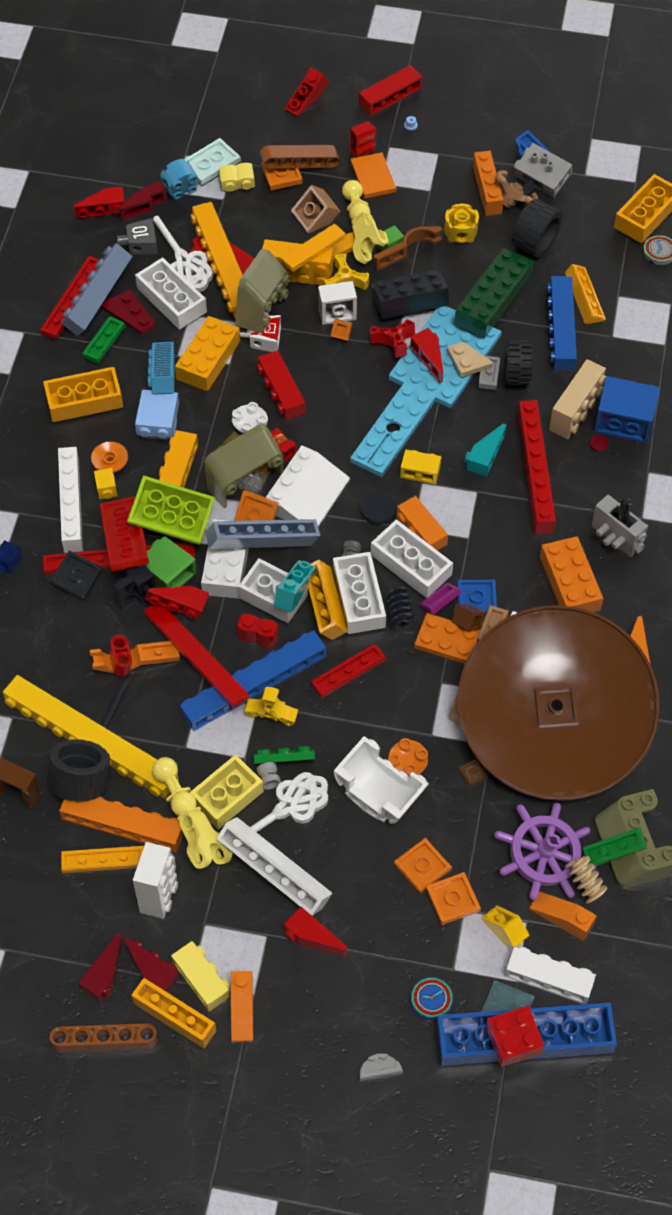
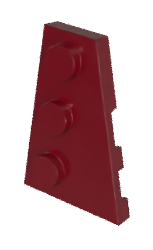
[100,290,157,335]

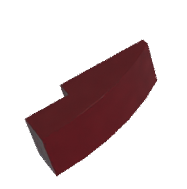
[119,181,167,221]

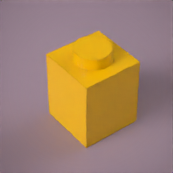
[94,468,117,499]

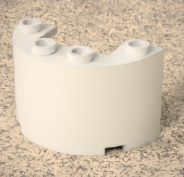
[334,736,428,824]

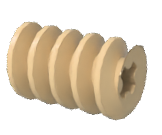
[565,856,607,904]

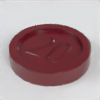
[590,435,608,452]

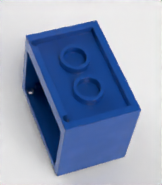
[594,376,660,443]

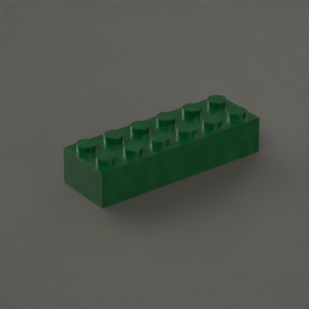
[454,248,534,338]

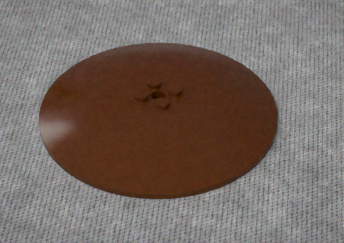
[458,605,660,801]

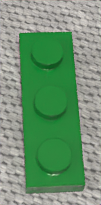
[82,316,125,364]
[254,746,315,764]
[583,828,647,867]

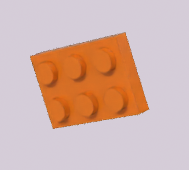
[414,613,480,664]

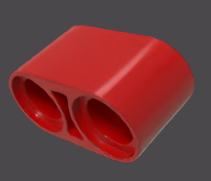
[109,635,132,676]

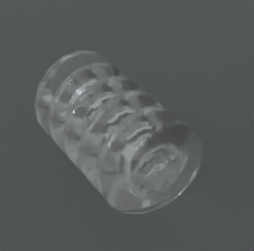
[238,471,267,494]

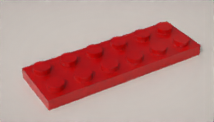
[100,496,149,572]

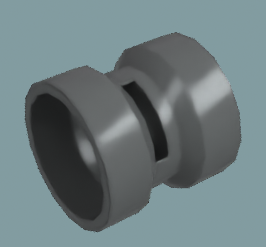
[341,540,362,557]

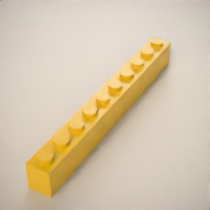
[3,675,179,799]

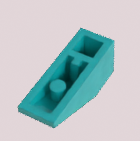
[465,424,506,477]

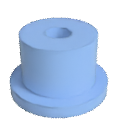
[404,116,417,130]

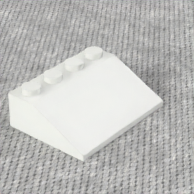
[266,446,350,527]

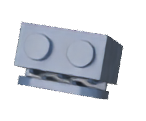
[135,390,179,440]

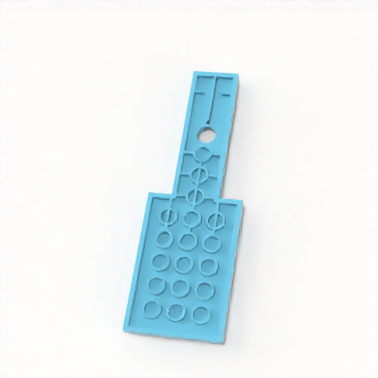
[350,306,502,477]

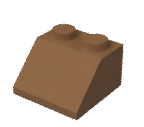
[291,185,341,233]

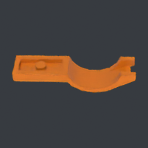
[89,641,180,673]

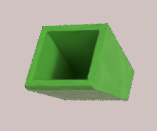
[145,536,197,588]

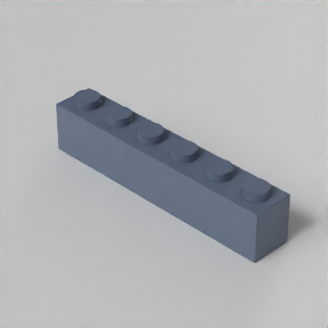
[61,243,132,336]
[205,519,320,549]

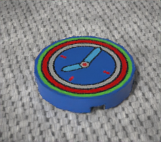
[411,977,453,1020]

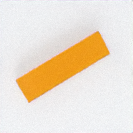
[565,264,606,324]

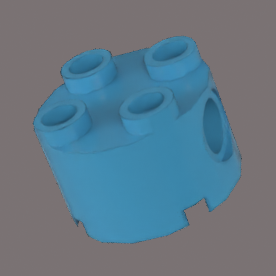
[160,159,199,200]

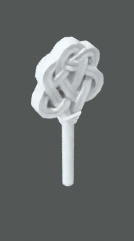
[153,216,213,292]
[250,772,328,833]

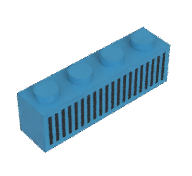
[148,342,175,394]

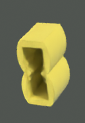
[219,163,255,192]

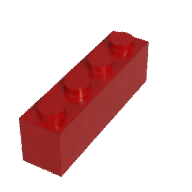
[359,65,422,116]
[256,350,306,420]

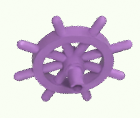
[495,803,596,900]

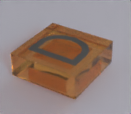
[459,759,486,786]

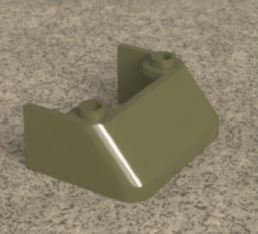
[204,424,284,508]

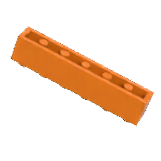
[59,796,184,853]

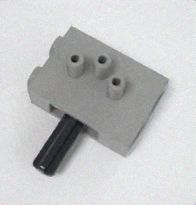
[514,143,572,202]
[591,495,648,557]

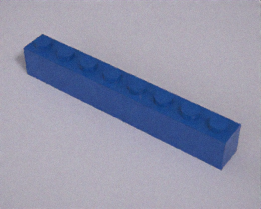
[180,630,326,732]

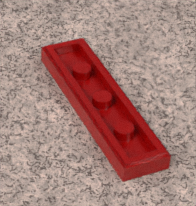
[311,644,386,699]

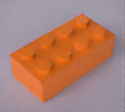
[540,536,603,612]

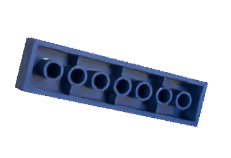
[437,1003,617,1066]

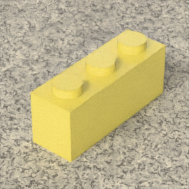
[171,941,230,1012]

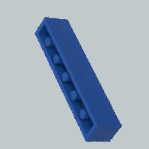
[547,276,577,370]

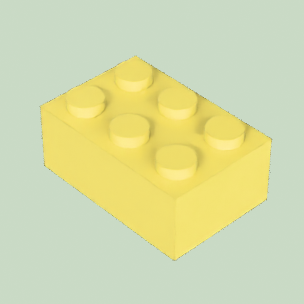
[190,755,264,829]

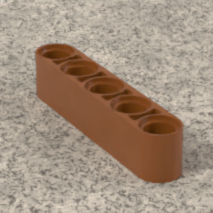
[260,145,340,169]
[49,1023,158,1053]

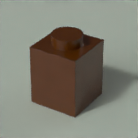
[452,603,486,631]

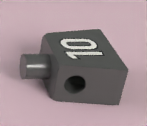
[117,218,158,254]

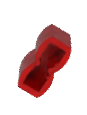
[350,121,376,158]
[237,614,279,648]

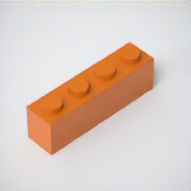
[473,151,503,216]

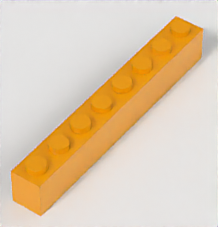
[190,202,243,319]

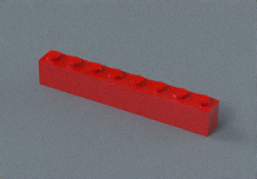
[518,400,556,534]

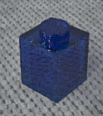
[0,540,23,574]

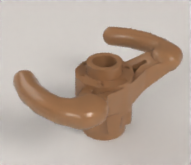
[496,170,538,208]

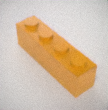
[159,430,198,488]
[308,560,348,640]
[131,978,216,1049]

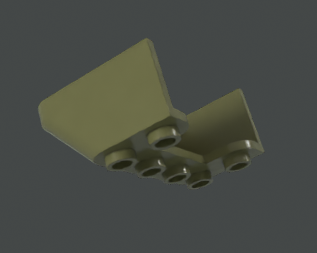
[235,249,290,333]
[594,789,672,888]

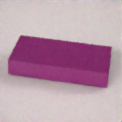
[419,583,461,615]

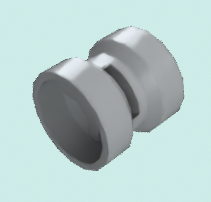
[257,762,281,790]

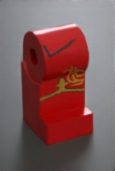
[270,428,297,463]

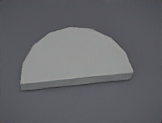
[360,1054,403,1081]

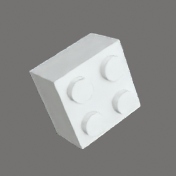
[318,281,357,325]

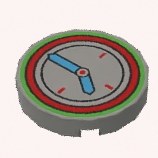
[643,235,672,265]

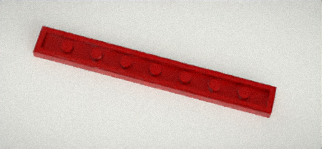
[43,541,195,575]
[144,605,249,708]

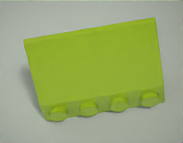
[127,475,215,545]

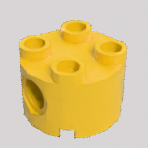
[444,203,479,243]

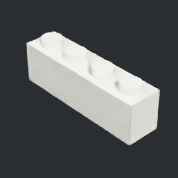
[505,947,596,1004]

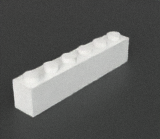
[58,447,83,553]
[216,817,332,916]

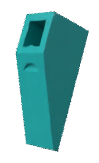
[274,560,316,612]

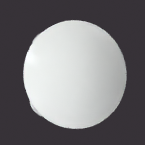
[232,402,268,433]

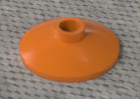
[91,442,128,472]

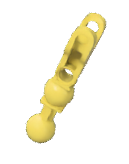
[342,180,388,264]
[152,757,233,869]

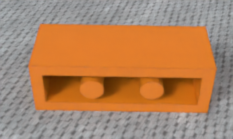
[396,496,448,550]

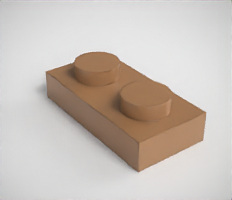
[477,605,508,641]

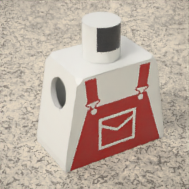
[240,315,281,352]

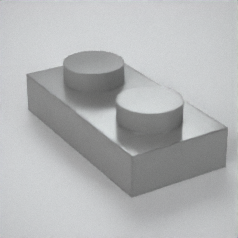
[478,356,501,390]

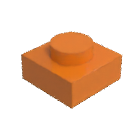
[331,319,353,341]

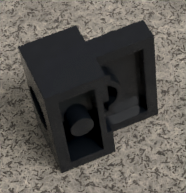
[114,564,156,610]

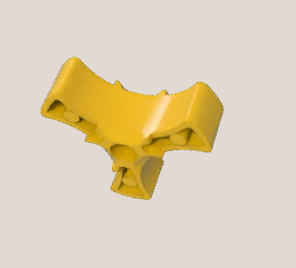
[324,254,369,290]
[244,687,298,726]

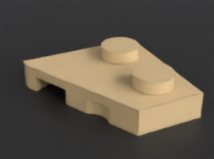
[447,342,493,377]

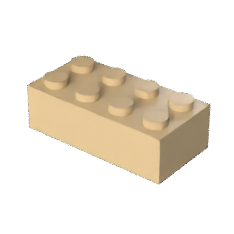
[549,359,606,439]

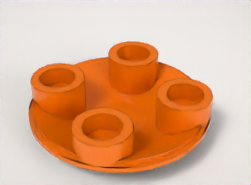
[388,738,428,777]

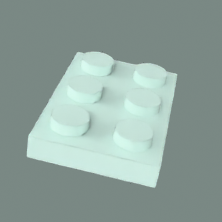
[184,138,241,185]

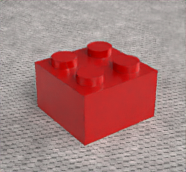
[486,1006,545,1067]

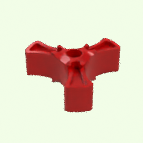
[370,319,415,357]

